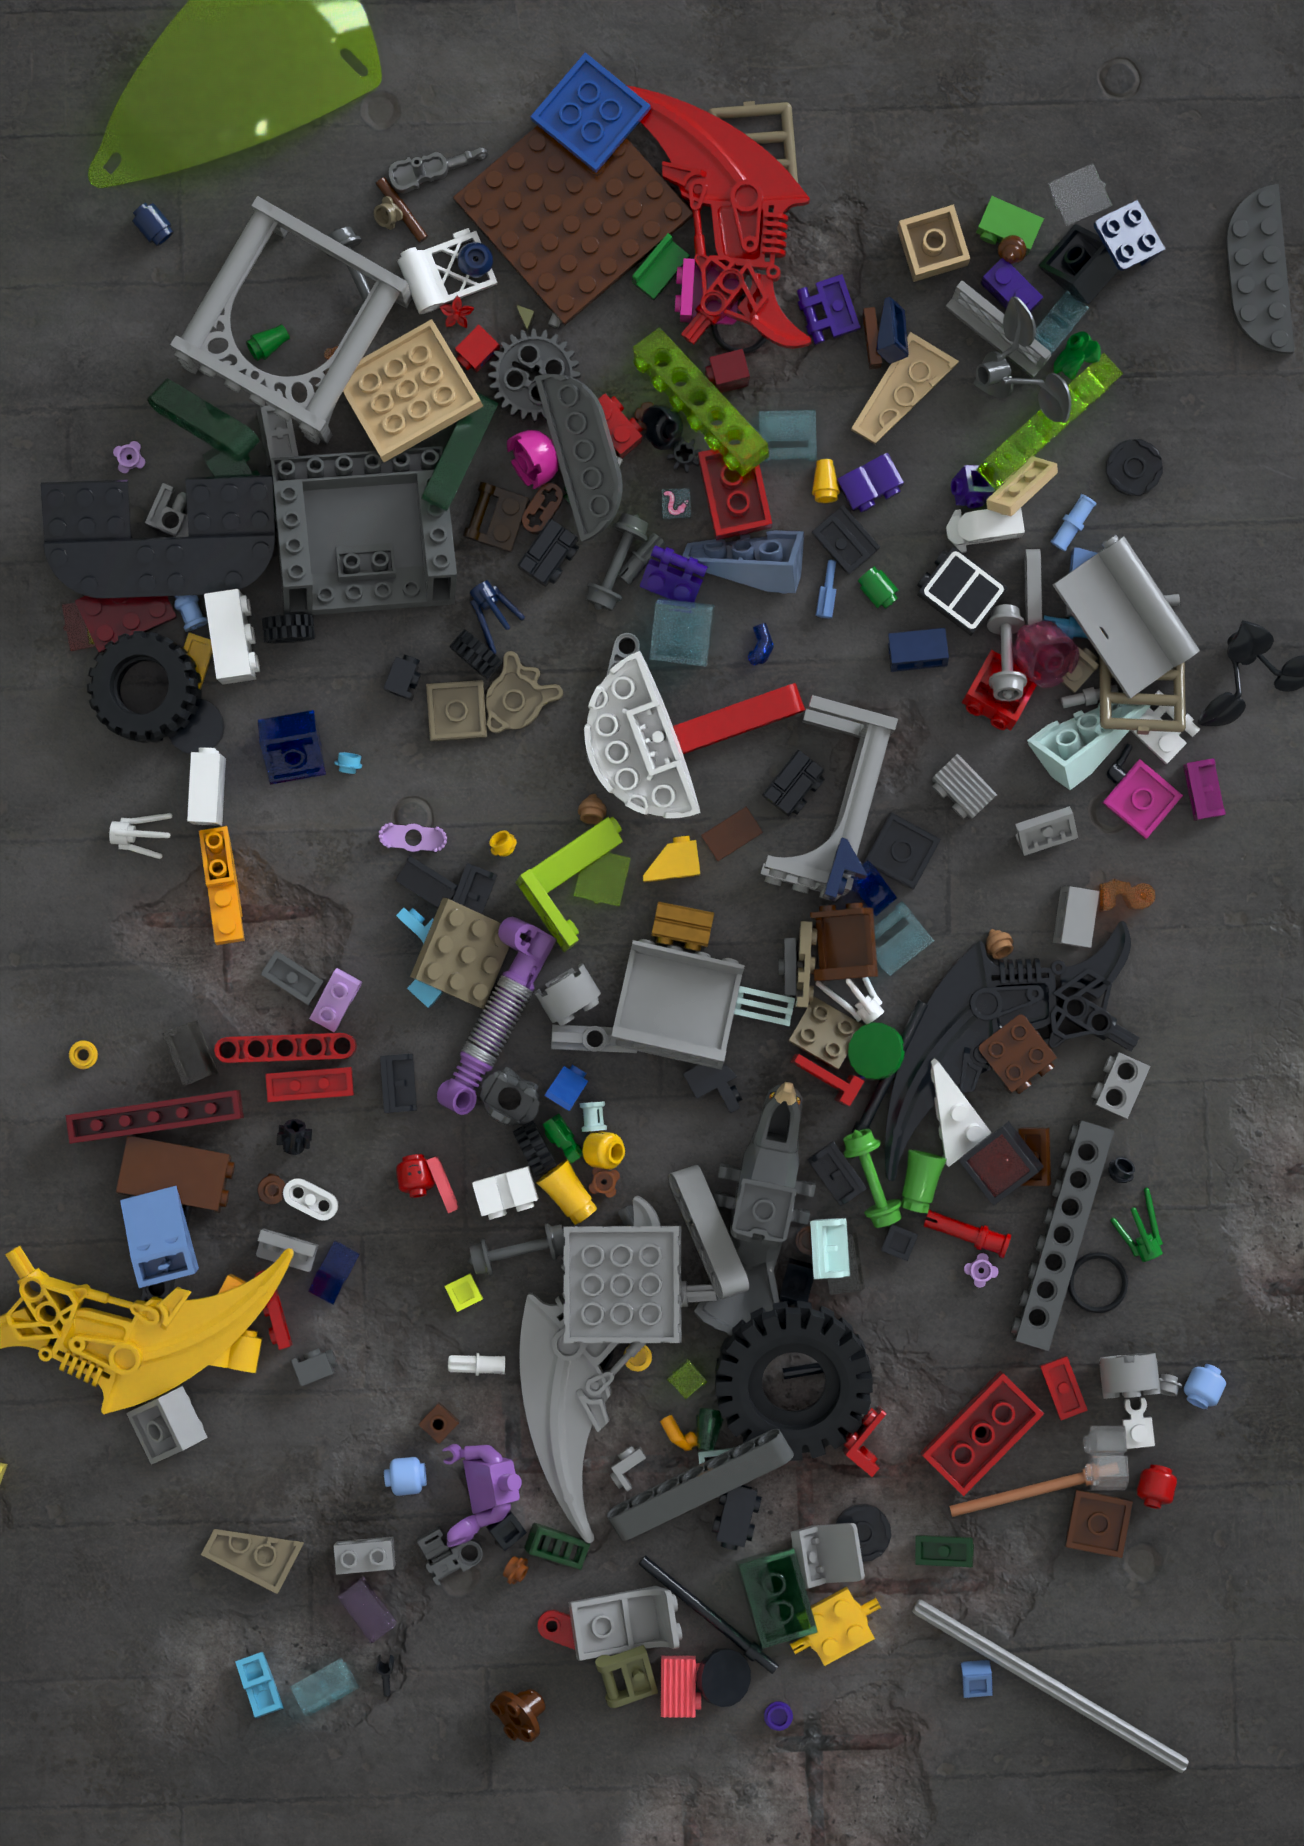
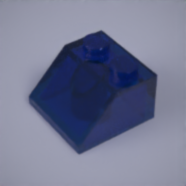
[258,710,326,785]

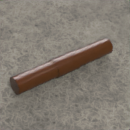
[376,177,428,243]

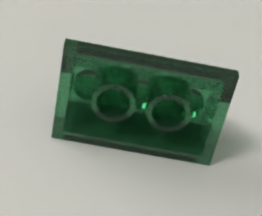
[735,1548,818,1649]

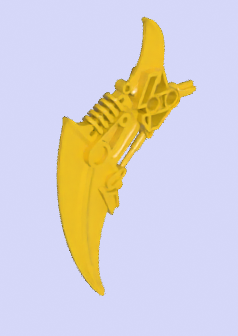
[0,1246,294,1414]

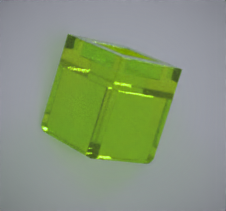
[667,1359,707,1399]

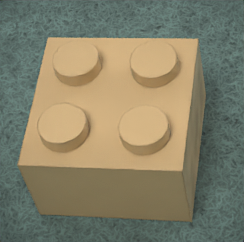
[897,205,970,282]

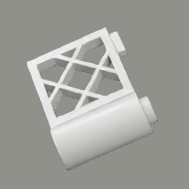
[397,228,498,314]

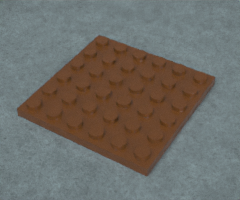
[453,125,693,326]

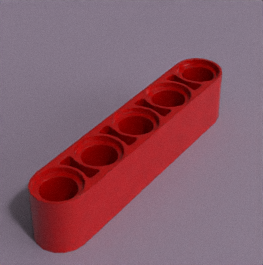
[673,683,805,755]
[214,1033,357,1063]

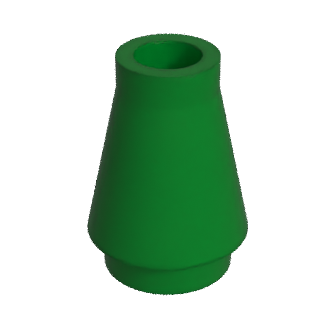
[246,324,290,361]

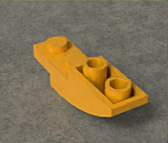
[199,826,245,945]

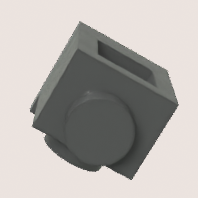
[291,1348,338,1387]

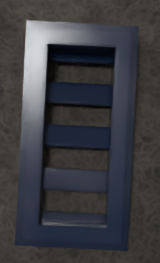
[877,297,909,363]

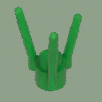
[1111,1188,1163,1262]

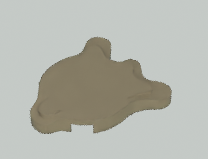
[486,651,563,734]

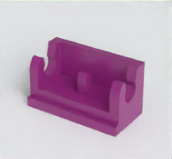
[1183,758,1226,821]

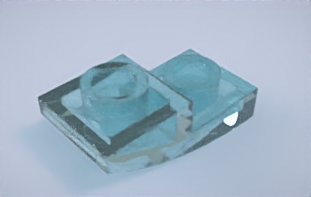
[1034,290,1089,355]

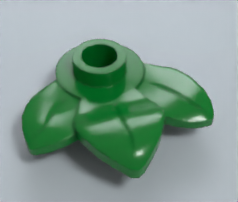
[1054,331,1101,380]

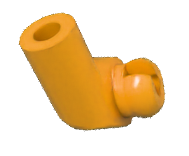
[660,1415,699,1451]

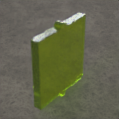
[574,851,631,907]

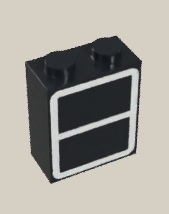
[917,546,1008,636]

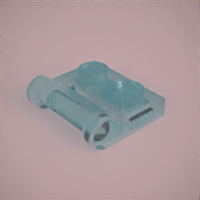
[758,410,817,463]
[874,901,934,976]

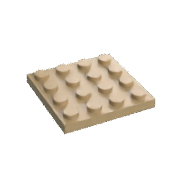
[343,319,483,462]

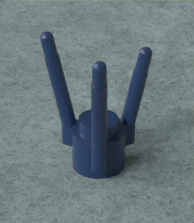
[470,580,525,654]

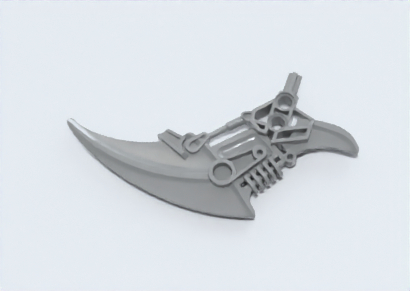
[520,1196,717,1543]

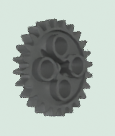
[488,328,581,422]

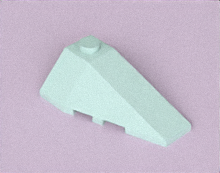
[1027,692,1150,790]

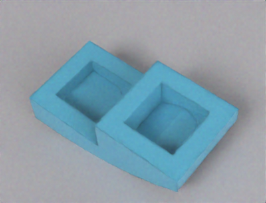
[235,1652,283,1718]

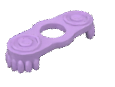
[379,823,447,852]

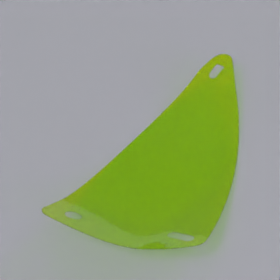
[88,0,382,188]

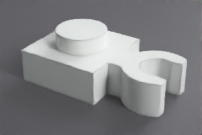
[1122,1397,1155,1449]

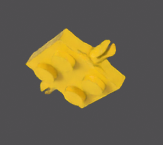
[790,1587,881,1666]

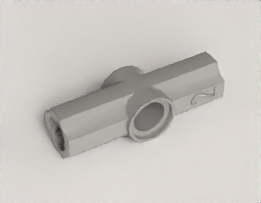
[551,1024,637,1053]

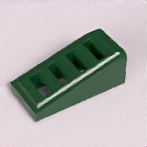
[524,1523,591,1570]

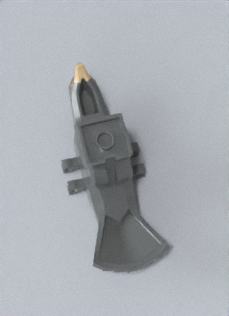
[693,1082,816,1335]

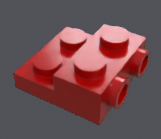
[961,650,1041,731]

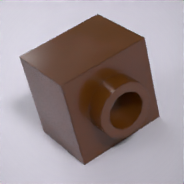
[418,1402,460,1444]

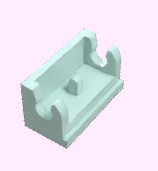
[810,1218,850,1279]

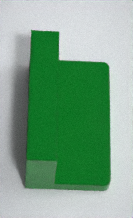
[632,233,690,301]

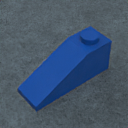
[544,1064,589,1111]

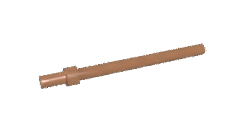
[949,1464,1119,1517]

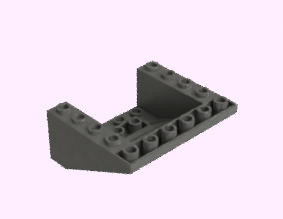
[271,446,457,615]

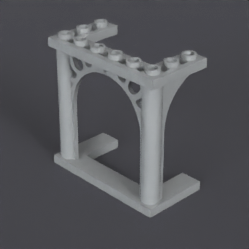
[170,196,412,445]
[760,695,898,902]

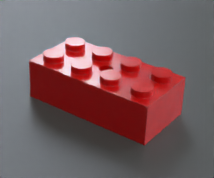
[920,1371,1044,1496]

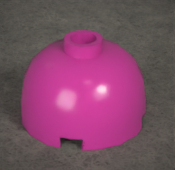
[507,430,559,489]

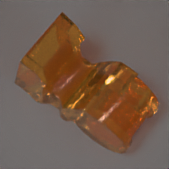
[1099,879,1156,912]

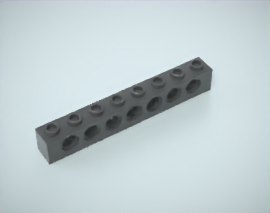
[1010,1120,1114,1351]

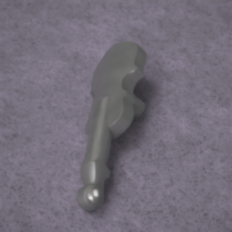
[389,148,488,193]

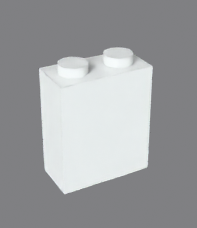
[187,748,226,826]

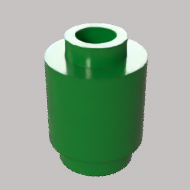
[858,566,899,609]

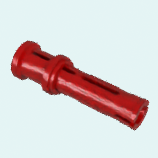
[923,1209,1012,1259]

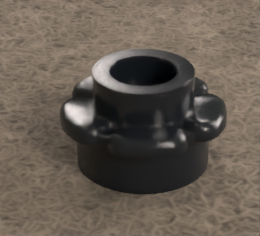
[1108,1157,1135,1183]

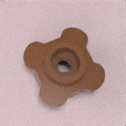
[589,1167,620,1198]
[503,1556,528,1585]

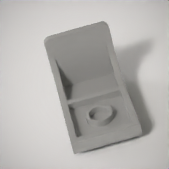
[568,1586,682,1661]

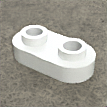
[283,1178,338,1220]

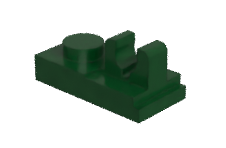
[915,1535,974,1567]

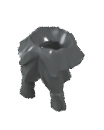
[480,1067,540,1126]

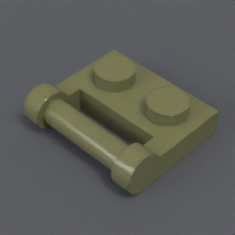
[595,1645,658,1708]

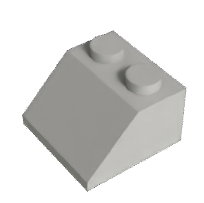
[126,1386,208,1465]

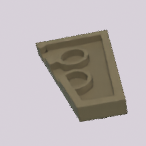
[795,921,817,1008]
[201,1529,304,1594]

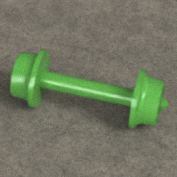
[843,1129,902,1228]

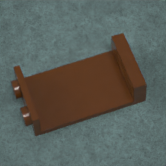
[116,1135,235,1213]

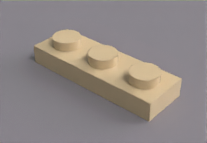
[987,457,1058,516]

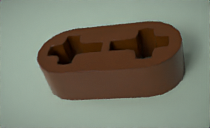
[522,483,563,534]

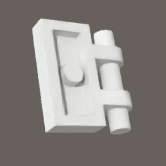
[1130,690,1200,764]

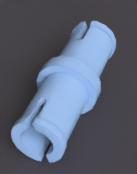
[1050,494,1097,551]

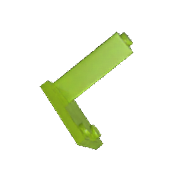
[515,817,623,952]

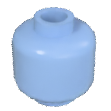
[1184,1364,1226,1409]
[384,1457,427,1496]

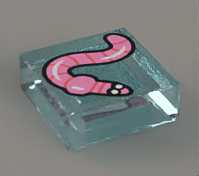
[661,488,691,519]

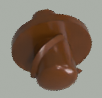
[490,1689,546,1742]

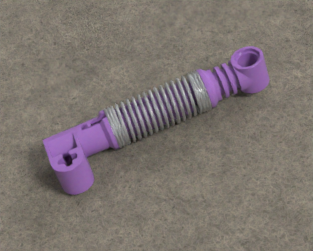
[437,917,557,1115]

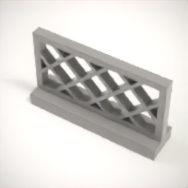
[945,281,1052,379]

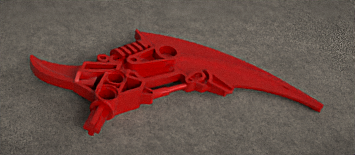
[626,85,811,349]

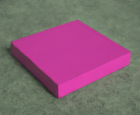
[1102,759,1183,839]

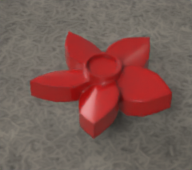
[440,295,474,328]

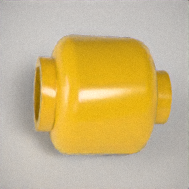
[582,1131,625,1170]

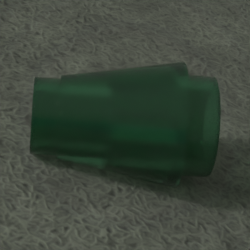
[696,1408,724,1451]

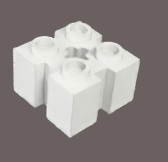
[472,1166,539,1220]

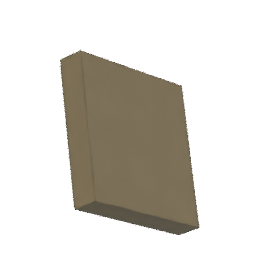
[426,680,487,742]

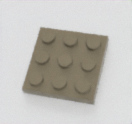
[410,897,509,1009]

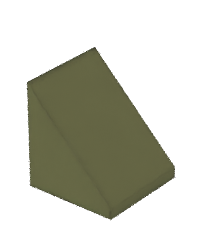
[517,305,535,333]

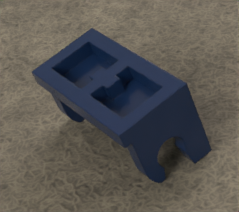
[888,628,949,672]

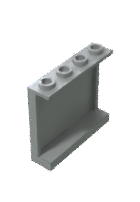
[609,939,745,1070]

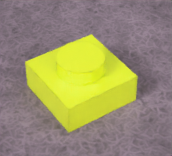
[445,1273,483,1312]

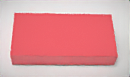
[426,1156,459,1213]

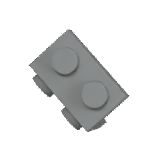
[791,1523,865,1589]

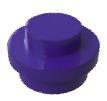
[764,1701,793,1731]

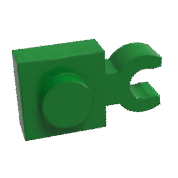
[542,1113,583,1164]

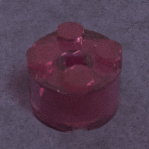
[1012,621,1079,688]

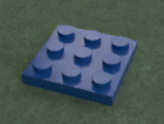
[530,52,651,173]

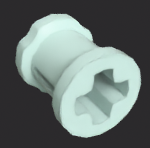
[580,1101,607,1132]

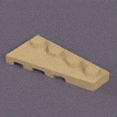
[851,332,959,444]

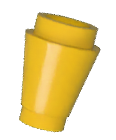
[812,459,840,503]

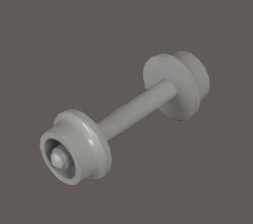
[987,604,1027,701]

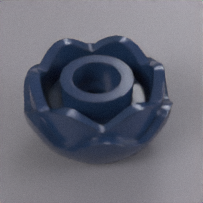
[458,242,493,278]

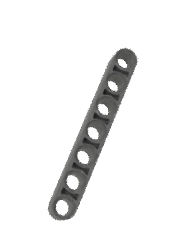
[606,1429,794,1541]

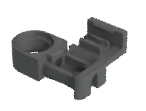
[417,1526,483,1585]

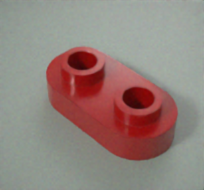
[538,1610,575,1650]

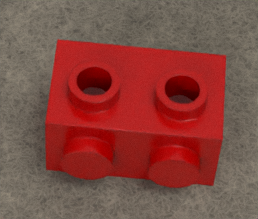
[598,393,643,459]

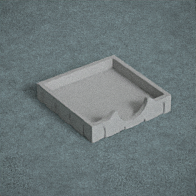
[564,1226,682,1343]

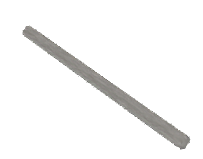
[912,1599,1189,1773]

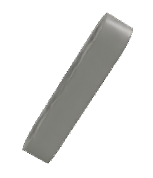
[1024,549,1042,632]

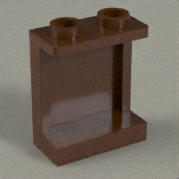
[810,903,878,981]

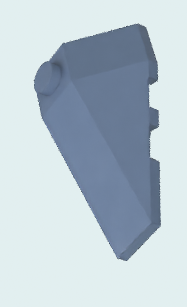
[683,530,804,594]

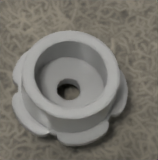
[1159,1374,1182,1396]

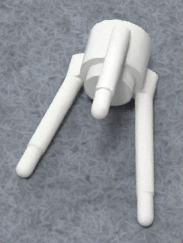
[109,813,173,859]
[815,977,884,1024]

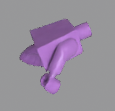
[442,1444,522,1547]

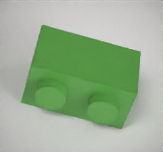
[976,196,1044,255]

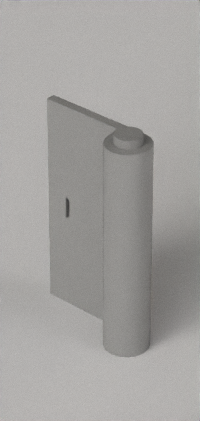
[1053,535,1200,699]

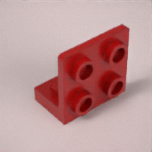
[843,1406,887,1477]

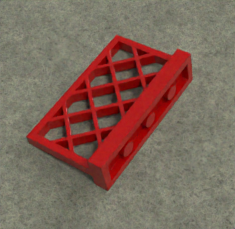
[790,1054,865,1106]

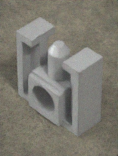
[145,483,189,537]

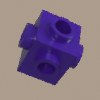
[951,465,995,509]

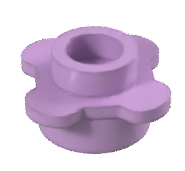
[113,441,146,473]
[964,1253,998,1288]

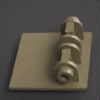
[789,997,863,1070]

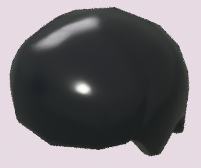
[641,405,683,450]

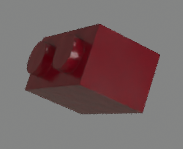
[705,349,750,394]

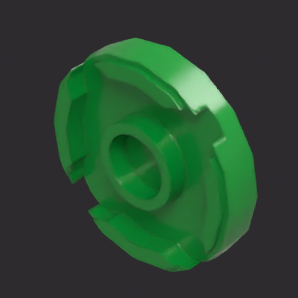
[848,1022,905,1080]

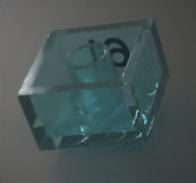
[649,598,715,666]

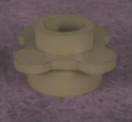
[374,196,403,230]

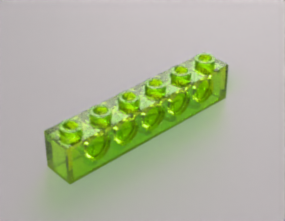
[633,327,769,477]
[976,353,1123,490]

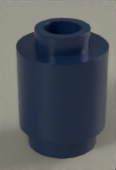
[132,203,174,246]

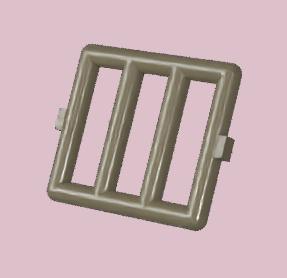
[708,101,798,182]
[1099,655,1186,735]

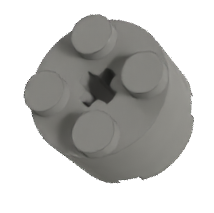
[534,963,601,1026]
[1099,1353,1160,1399]

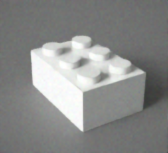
[204,589,260,685]

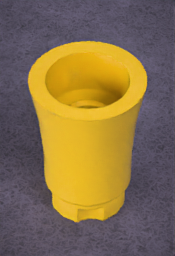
[536,1159,597,1225]

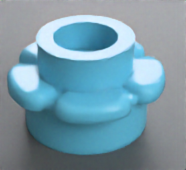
[334,752,362,774]

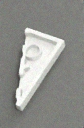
[930,1058,991,1167]

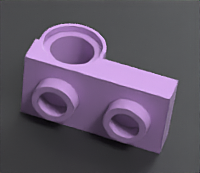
[309,968,362,1032]

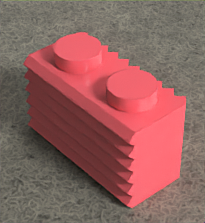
[661,1656,701,1718]

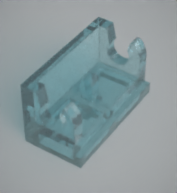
[290,1659,360,1716]

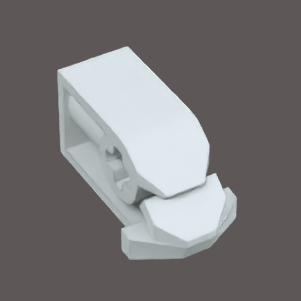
[946,508,1025,553]

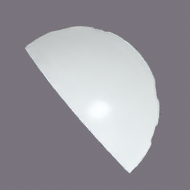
[584,651,701,818]

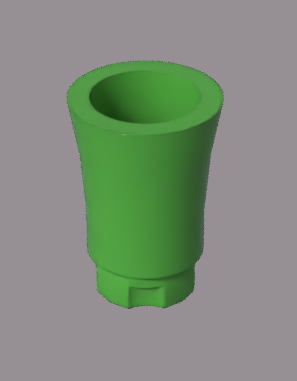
[901,1149,947,1213]

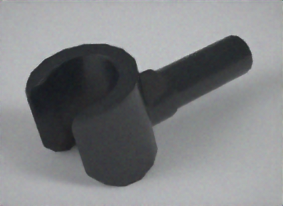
[1107,744,1133,784]
[376,1655,395,1697]

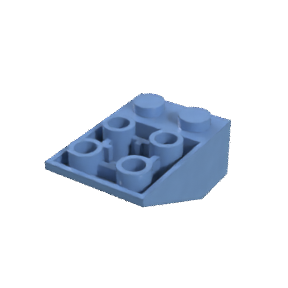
[120,1185,199,1288]

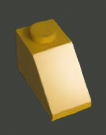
[643,836,700,883]

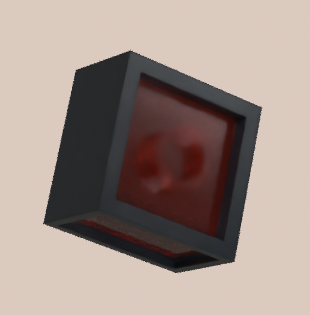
[959,1121,1044,1206]

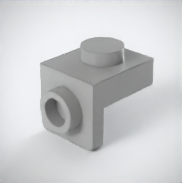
[610,1446,646,1492]

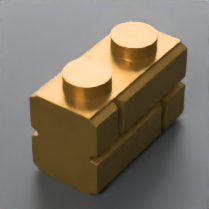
[651,902,714,951]

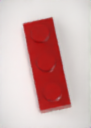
[266,1067,354,1102]

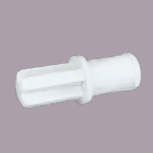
[448,1353,505,1376]

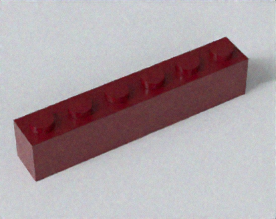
[65,1090,244,1144]

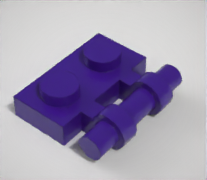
[796,274,861,345]
[639,545,708,608]

